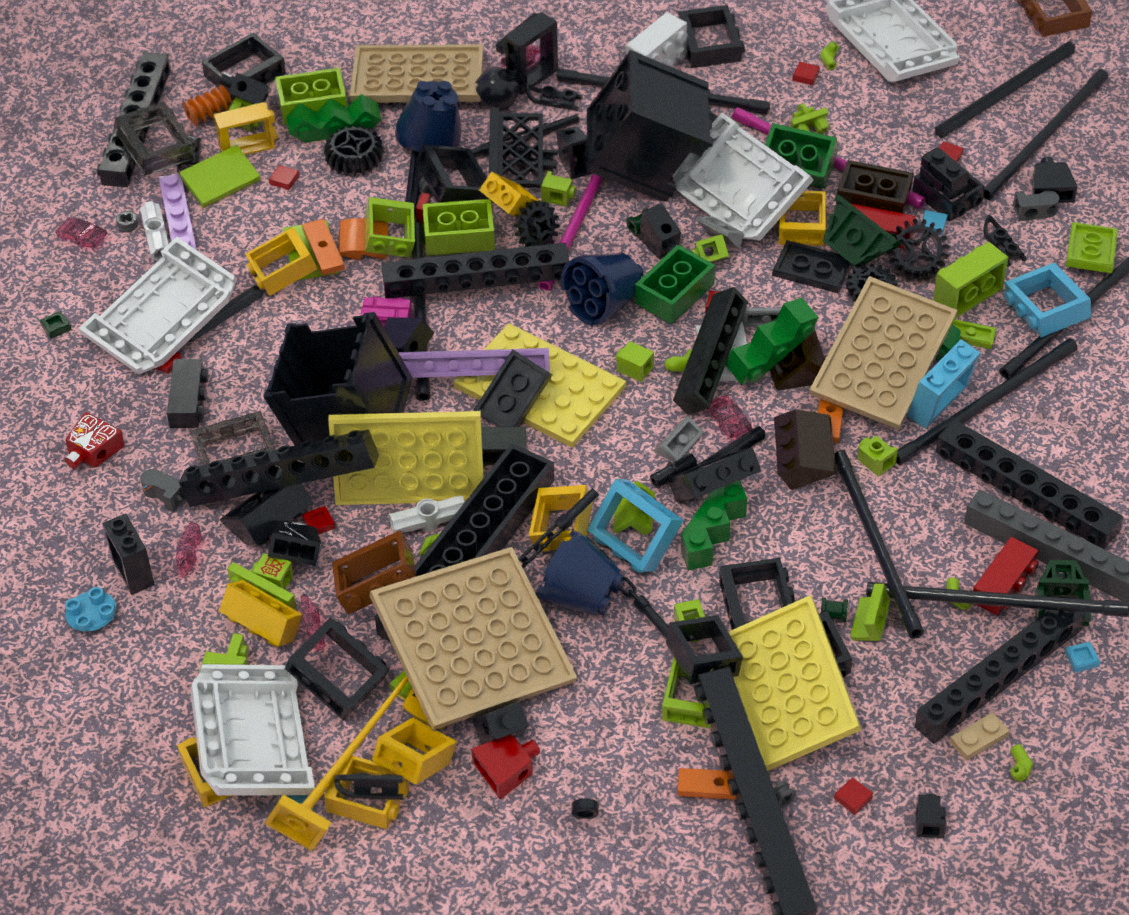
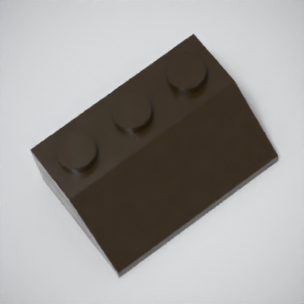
[837,160,914,214]
[770,329,825,390]
[774,409,836,490]

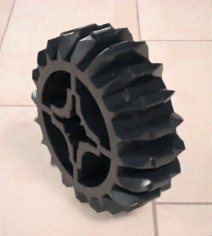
[324,125,384,177]
[886,219,949,281]

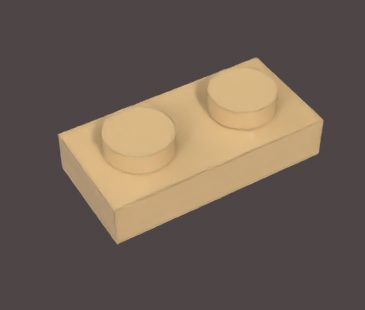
[950,712,1010,761]

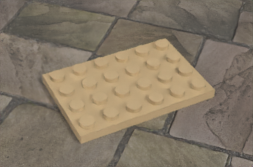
[349,44,484,103]
[809,276,958,430]

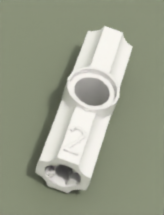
[140,201,169,262]
[389,495,465,533]

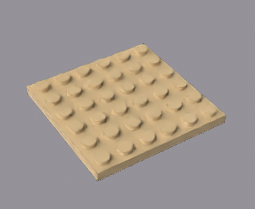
[369,547,577,731]

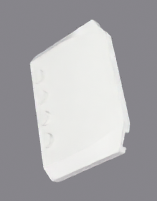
[826,0,960,82]
[673,113,813,240]
[79,237,236,375]
[190,664,315,795]

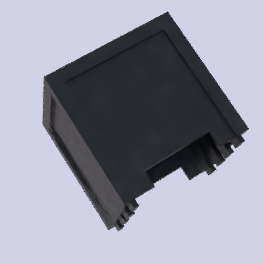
[587,50,713,202]
[264,312,413,458]

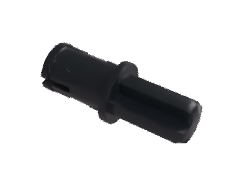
[650,453,697,489]

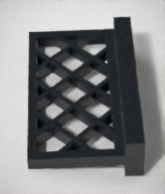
[489,108,543,188]

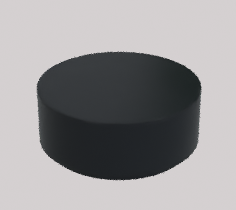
[571,798,599,819]

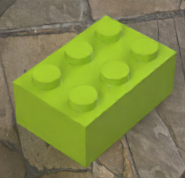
[275,67,347,125]
[423,199,495,256]
[933,241,1008,319]

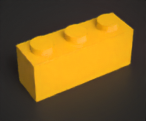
[219,580,303,647]

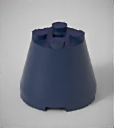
[395,81,462,153]
[561,252,643,325]
[536,530,624,616]

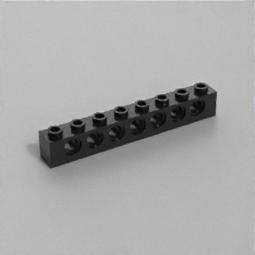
[97,52,171,188]
[381,243,570,298]
[936,419,1124,549]
[179,429,379,507]
[915,597,1085,744]

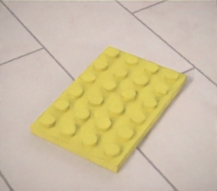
[454,323,626,448]
[329,411,484,505]
[728,595,862,771]

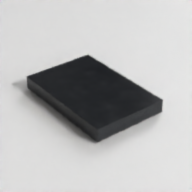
[772,240,851,293]
[474,349,553,427]

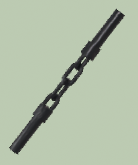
[470,114,580,157]
[518,488,599,569]
[572,528,669,638]

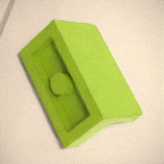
[613,481,655,535]
[850,584,891,641]

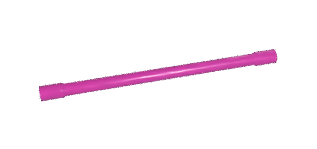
[732,107,926,210]
[538,174,603,291]

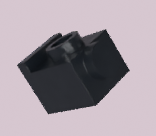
[916,793,947,839]

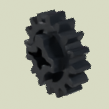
[514,200,560,247]
[846,263,897,302]

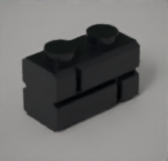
[920,147,969,200]

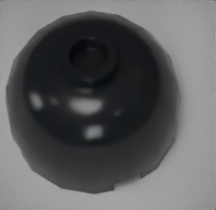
[475,67,519,110]

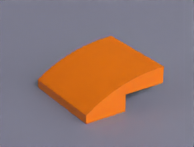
[338,218,388,260]

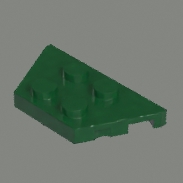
[823,194,901,268]

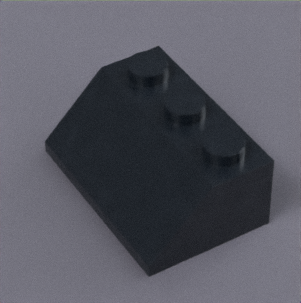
[220,483,313,546]

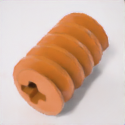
[182,85,232,126]

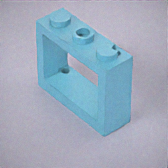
[1003,263,1091,337]
[907,339,981,429]
[587,479,684,573]

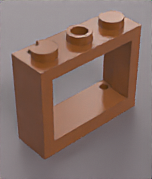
[1017,0,1092,37]
[332,530,416,615]

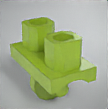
[790,103,829,134]

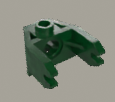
[1035,560,1091,626]

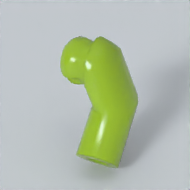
[820,41,839,70]
[1010,744,1033,781]

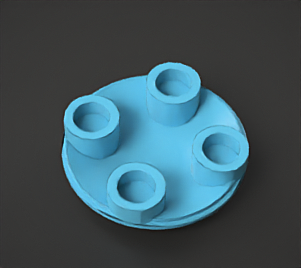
[65,587,116,632]

